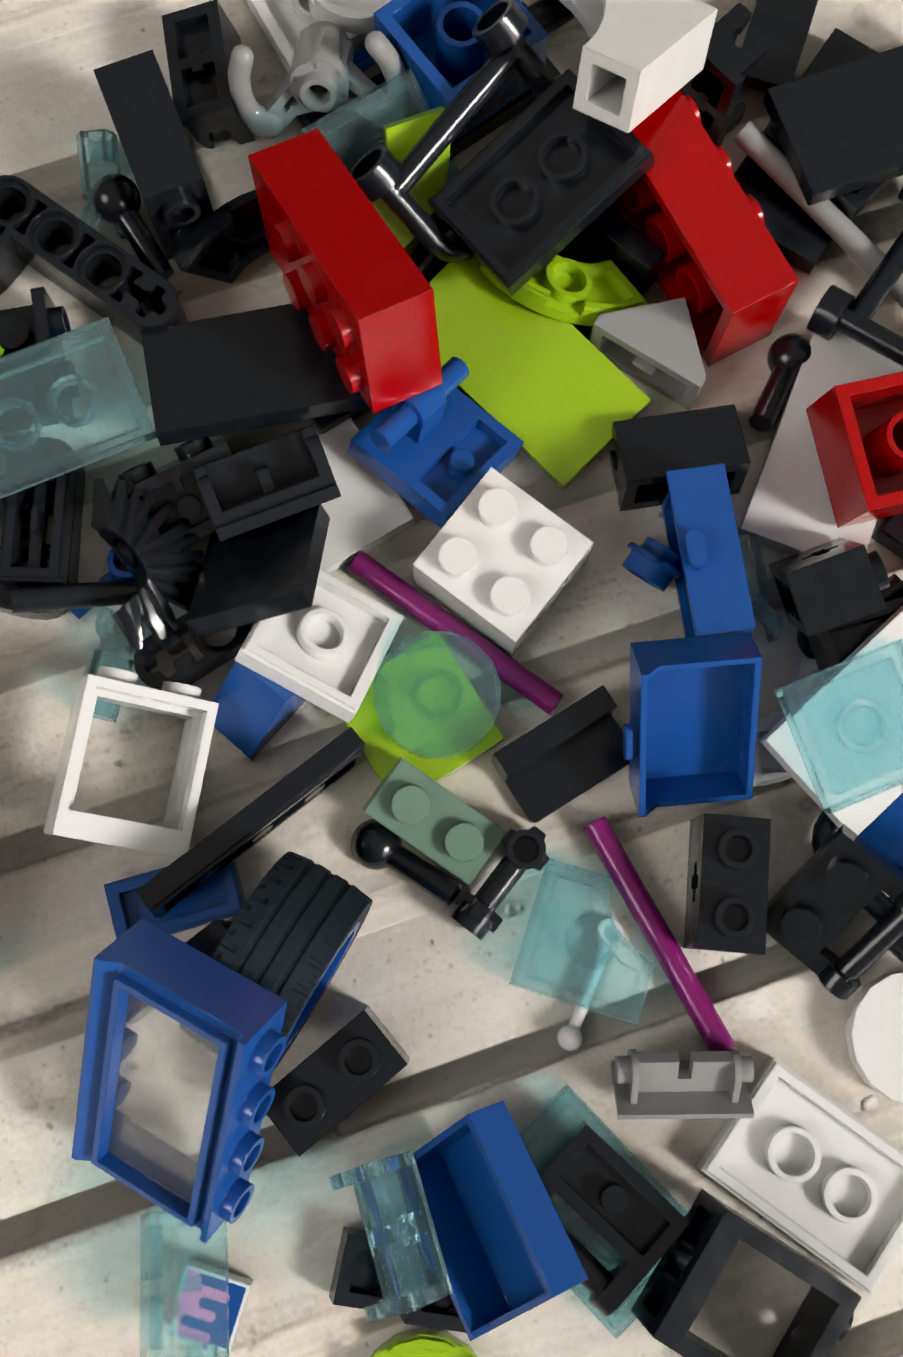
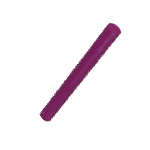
[348,551,564,715]
[583,816,737,1051]

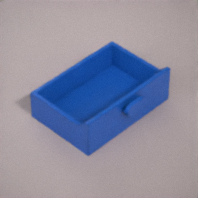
[661,463,756,638]
[623,632,762,817]
[393,1101,588,1341]

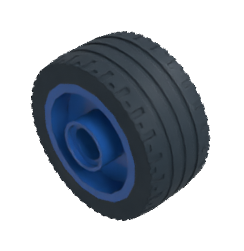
[182,851,373,1072]

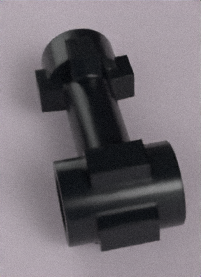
[451,826,550,941]

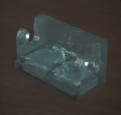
[329,1150,453,1322]
[140,1210,229,1357]

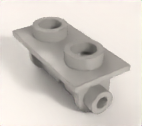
[611,1048,754,1120]

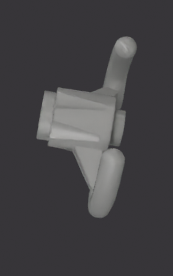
[227,21,410,138]

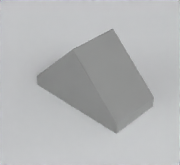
[590,297,707,411]

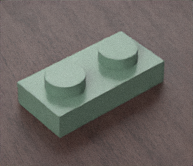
[362,756,507,886]

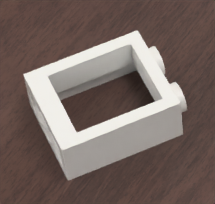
[44,666,219,858]

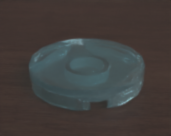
[373,631,501,759]

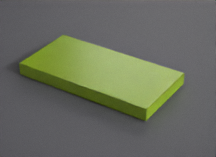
[429,256,651,491]

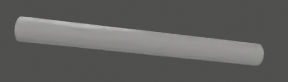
[733,121,903,308]

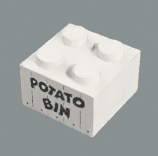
[413,467,594,657]

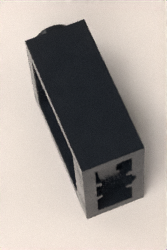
[93,49,214,260]
[631,1189,862,1357]

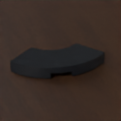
[174,189,270,284]

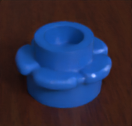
[622,537,681,592]

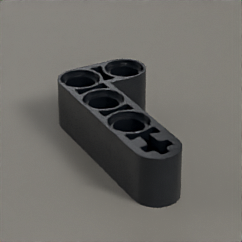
[0,175,188,346]

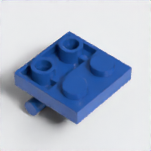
[348,357,524,529]

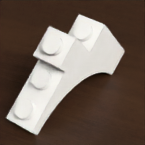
[559,0,718,133]

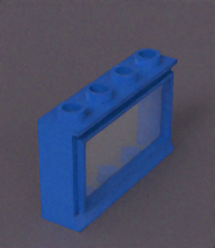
[71,919,288,1244]

